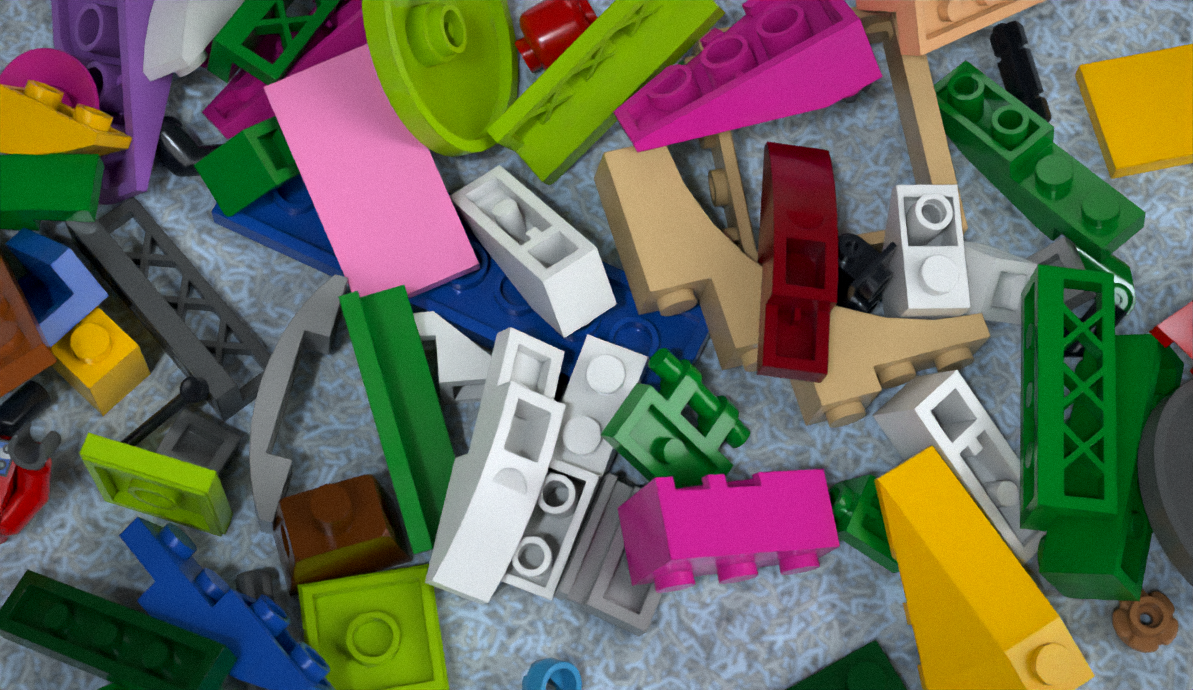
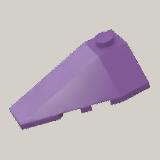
[51,0,173,205]

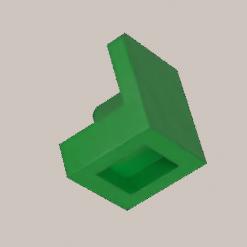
[194,116,301,217]

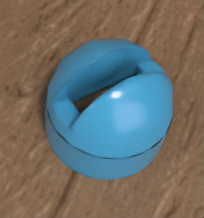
[522,658,582,690]

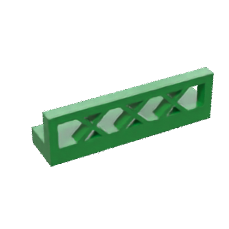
[207,0,344,85]
[1020,264,1118,531]
[338,285,455,555]

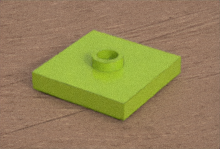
[79,432,233,537]
[298,564,450,690]

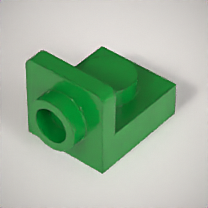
[828,474,899,573]

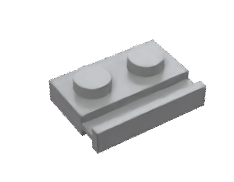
[553,473,662,637]

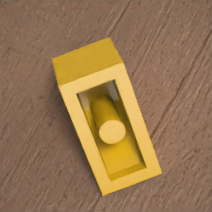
[51,306,151,416]

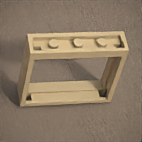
[684,7,968,266]

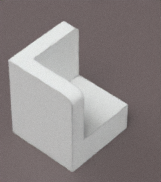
[964,241,1038,325]

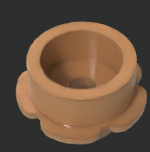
[1112,589,1179,653]

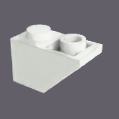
[882,185,971,320]

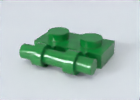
[600,348,750,489]

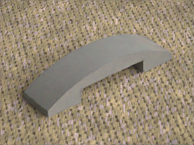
[249,274,348,535]

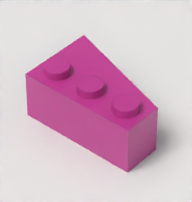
[617,469,840,593]

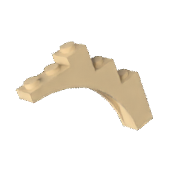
[594,146,991,428]

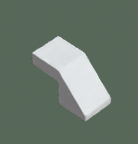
[413,311,492,405]

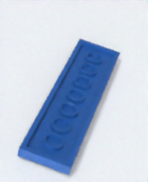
[211,175,710,392]

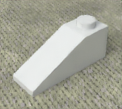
[450,165,617,338]
[872,370,1047,566]

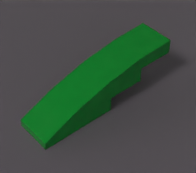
[0,154,105,231]

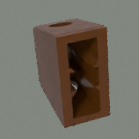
[273,474,411,596]

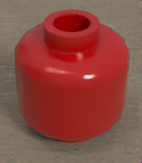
[514,0,598,73]

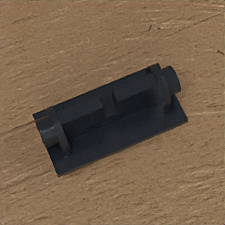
[836,233,897,314]

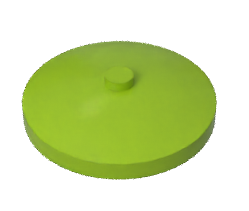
[362,0,518,157]

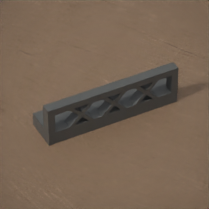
[64,197,271,422]

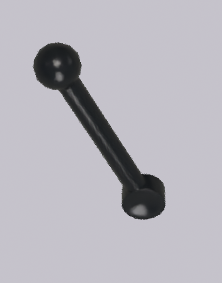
[118,377,209,446]

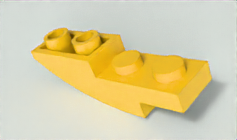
[0,80,133,156]

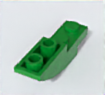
[934,60,1146,263]

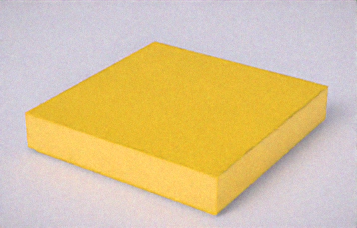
[1075,44,1193,179]

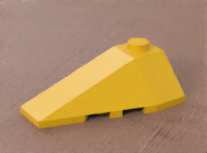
[874,446,1095,690]

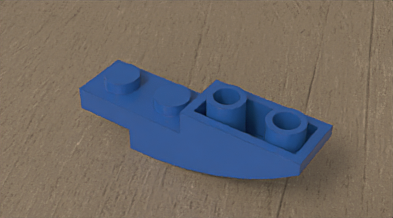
[119,516,336,690]

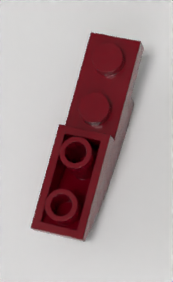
[756,141,838,383]

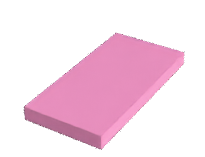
[263,43,480,299]

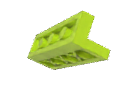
[486,0,725,185]

